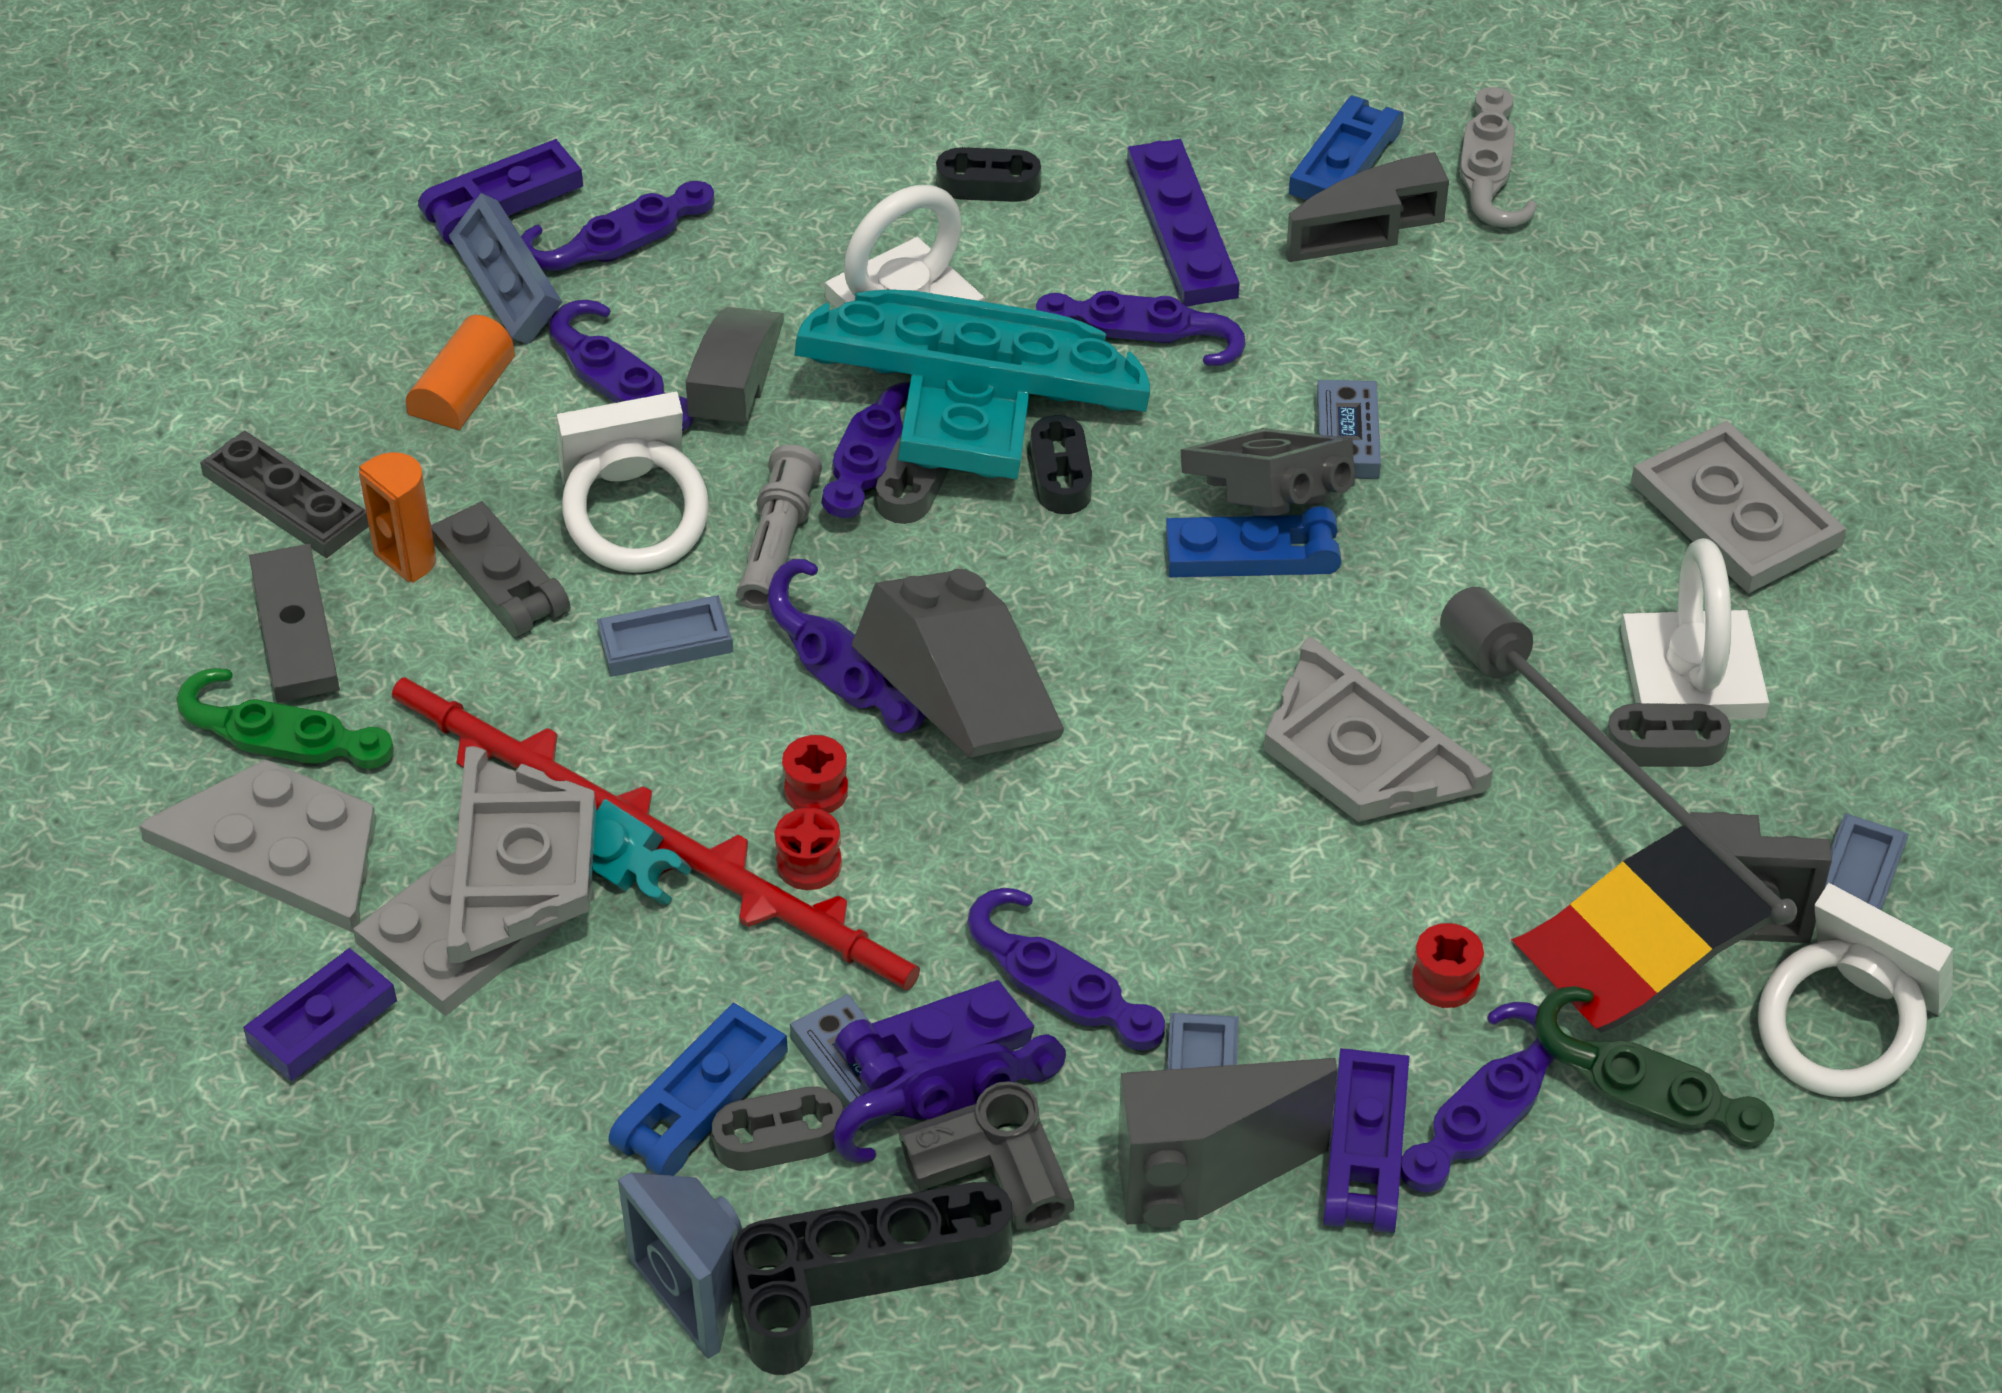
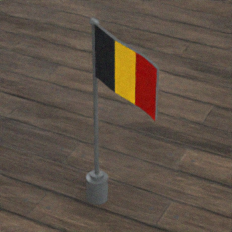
[1440,587,1797,1033]

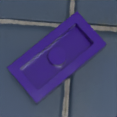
[243,947,397,1082]

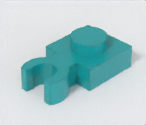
[592,799,692,905]

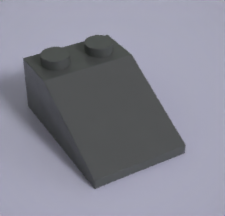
[851,569,1064,758]
[1118,1058,1337,1228]

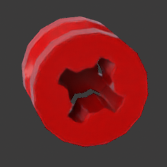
[782,735,848,813]
[774,807,842,891]
[1412,923,1484,1008]

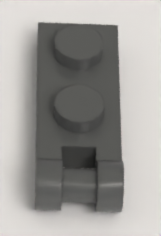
[431,501,571,638]

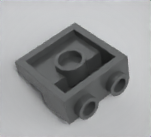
[1180,428,1355,516]
[1673,812,1832,943]

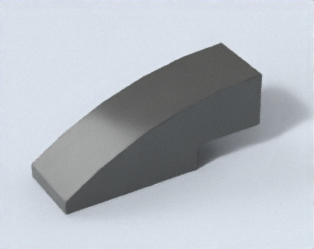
[1286,152,1449,262]
[686,307,784,423]

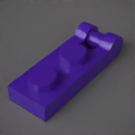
[418,139,584,245]
[835,980,1035,1091]
[1323,1048,1410,1233]

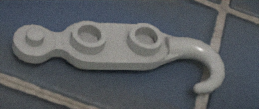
[1460,87,1537,228]

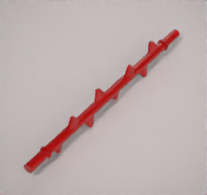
[392,677,920,990]

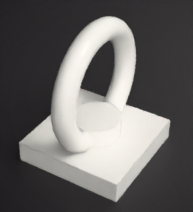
[825,185,985,308]
[557,391,709,573]
[1620,538,1769,720]
[1758,883,1953,1097]

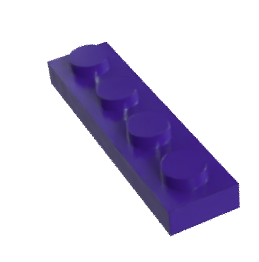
[1127,139,1240,307]

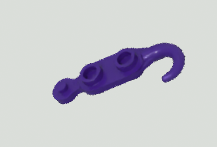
[521,181,715,271]
[1036,291,1246,366]
[549,300,694,431]
[821,382,910,518]
[768,559,925,733]
[967,888,1165,1051]
[1400,1002,1555,1193]
[833,1034,1066,1163]

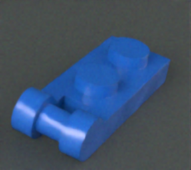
[1289,95,1404,200]
[1166,506,1342,578]
[608,1002,788,1176]

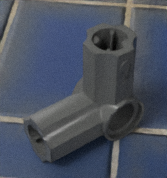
[898,1081,1074,1232]

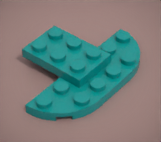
[794,289,1150,479]

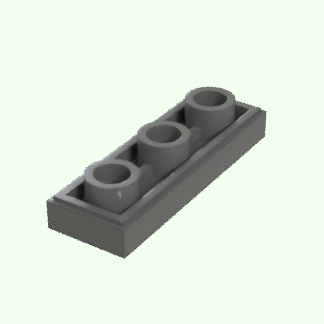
[200,430,369,558]
[249,543,340,703]

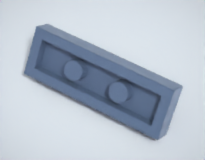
[449,193,562,344]

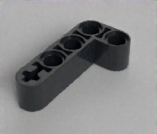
[733,1182,1012,1375]

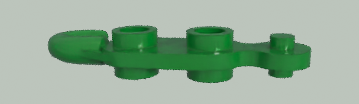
[176,668,394,769]

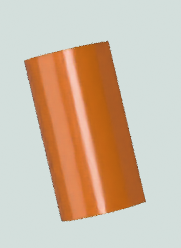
[405,315,515,430]
[359,452,436,583]

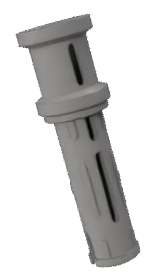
[736,444,823,611]

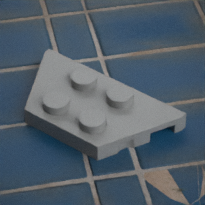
[1264,636,1493,822]
[446,747,596,963]
[140,759,376,933]

